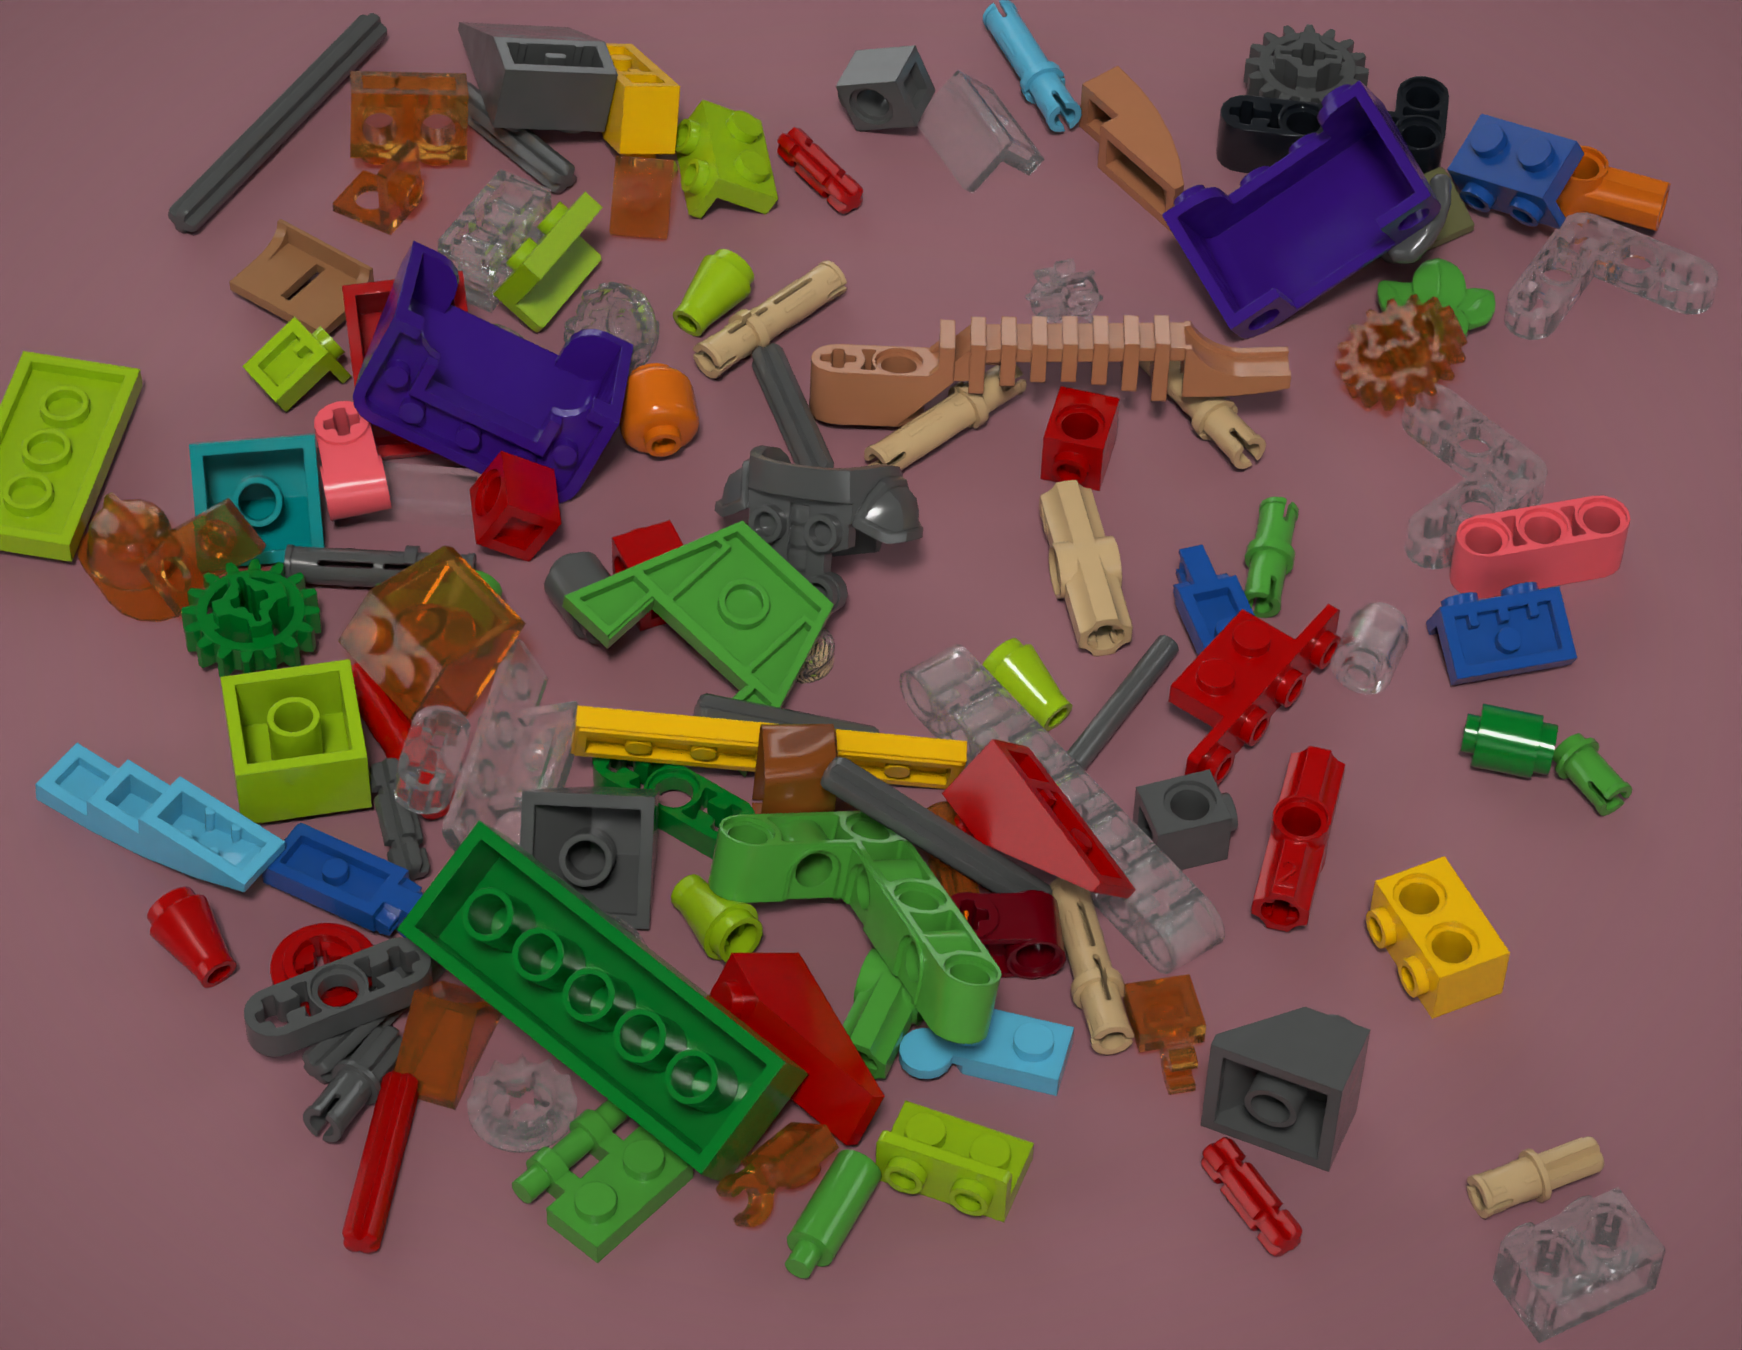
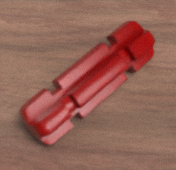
[777,127,863,214]
[1201,1137,1303,1257]

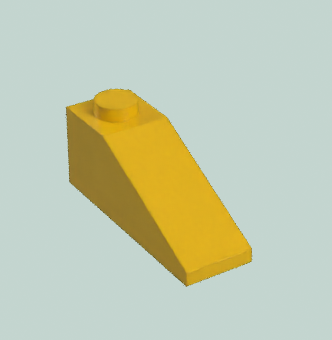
[602,43,680,162]

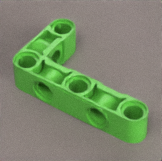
[708,811,1002,1044]

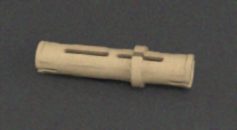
[693,260,847,378]
[1139,361,1266,469]
[864,365,1026,471]
[1050,877,1134,1055]

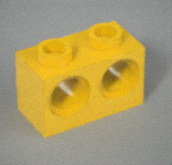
[1366,856,1510,1019]

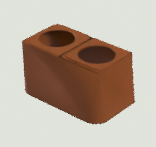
[752,724,838,814]

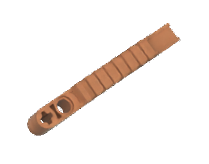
[809,315,1291,427]

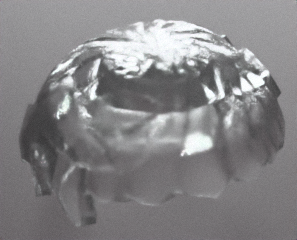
[564,282,659,376]

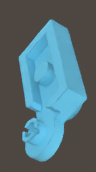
[899,1009,1074,1096]

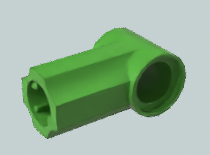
[843,948,924,1079]

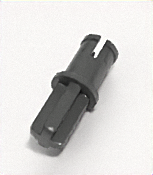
[303,1025,408,1143]

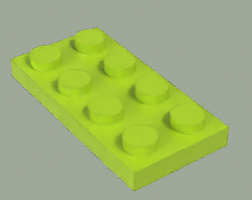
[0,351,143,562]

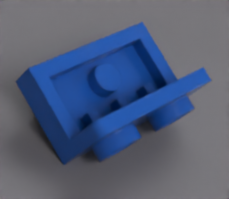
[1447,113,1584,229]

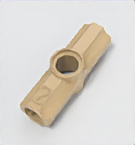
[1039,480,1133,656]

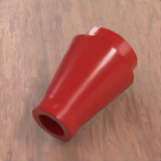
[147,886,236,988]

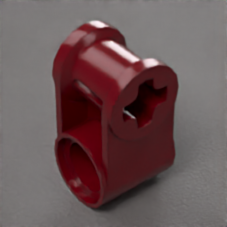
[950,890,1066,979]

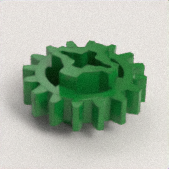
[181,559,322,677]

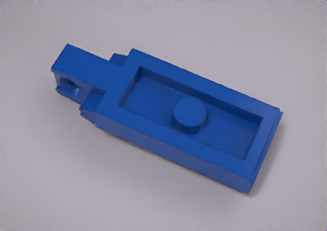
[1173,544,1255,655]
[262,822,423,938]

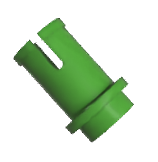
[1552,733,1633,816]

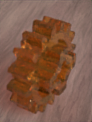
[1335,294,1468,411]

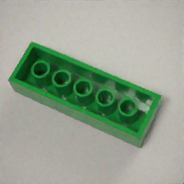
[397,820,809,1184]

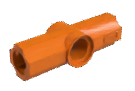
[1556,145,1671,231]

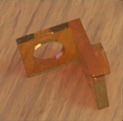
[332,140,424,235]
[609,155,679,240]
[140,498,266,616]

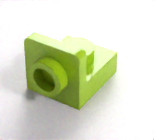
[242,316,351,412]

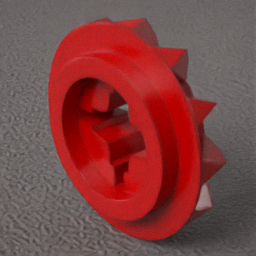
[270,923,373,1016]

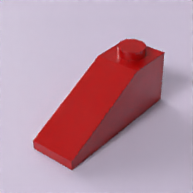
[942,739,1136,899]
[710,952,885,1145]

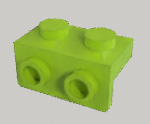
[675,99,778,219]
[493,192,603,332]

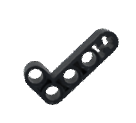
[1216,76,1449,174]

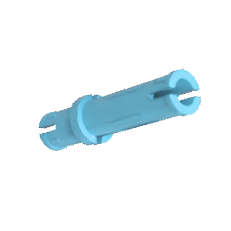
[982,0,1082,132]

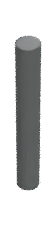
[1060,635,1179,777]

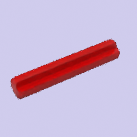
[342,1070,420,1254]

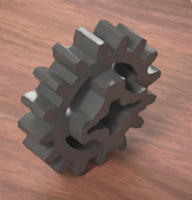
[1244,24,1369,103]

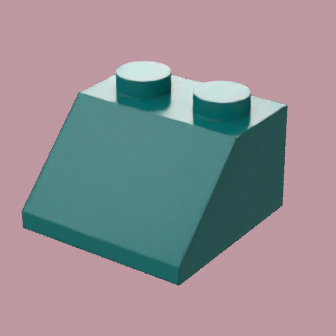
[189,433,324,569]

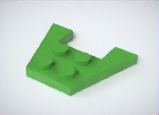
[562,520,834,777]

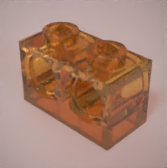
[349,71,469,166]

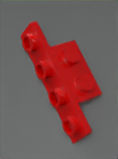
[1168,604,1341,785]

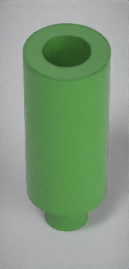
[785,1149,882,1279]

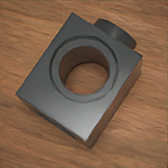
[836,45,936,131]
[1132,769,1238,877]

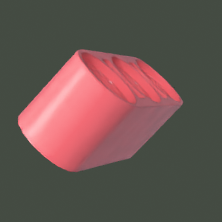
[1449,495,1631,598]

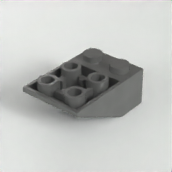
[458,22,618,134]

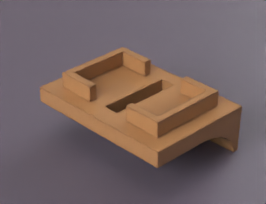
[229,219,374,334]

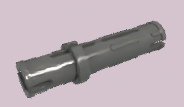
[284,544,477,588]

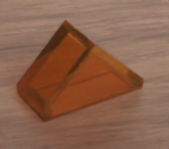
[394,980,502,1110]

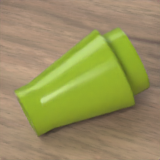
[673,249,754,336]
[980,638,1072,731]
[671,874,763,962]

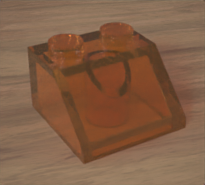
[338,546,526,725]

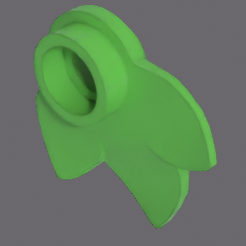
[1377,258,1496,357]

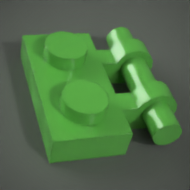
[512,1099,693,1263]

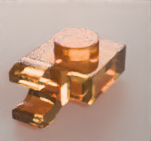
[1123,974,1206,1095]
[716,1122,839,1227]

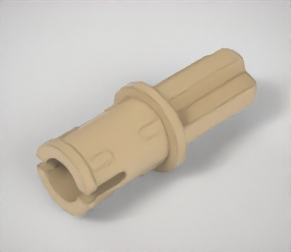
[1467,1136,1604,1219]

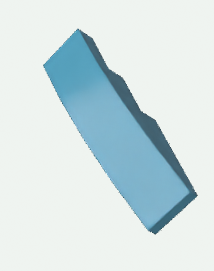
[35,743,285,892]

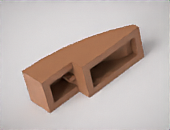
[1079,65,1184,232]

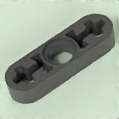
[244,937,433,1057]

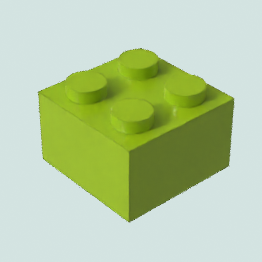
[220,659,372,824]

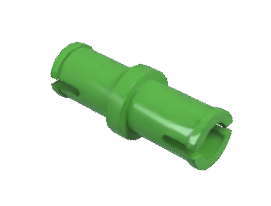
[1244,496,1299,618]

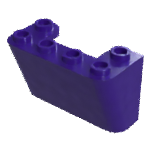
[1162,80,1441,338]

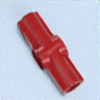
[1251,746,1345,932]

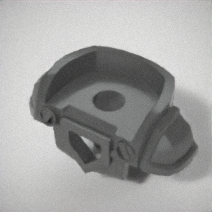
[714,445,923,613]

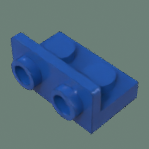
[1426,582,1577,686]

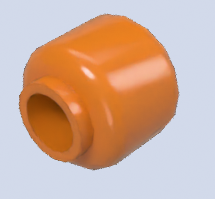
[619,363,699,457]

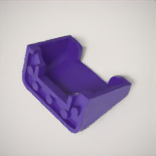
[353,241,634,503]

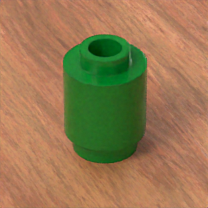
[1460,704,1558,778]

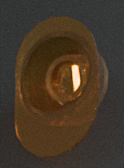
[78,492,203,622]

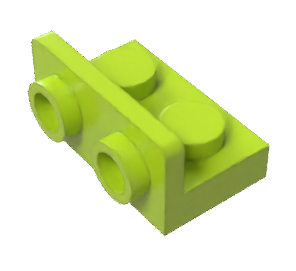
[876,1100,1034,1222]

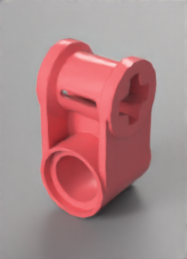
[314,401,392,521]

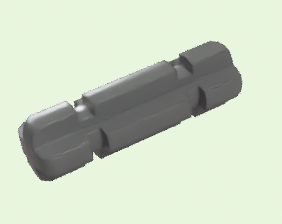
[369,758,430,881]

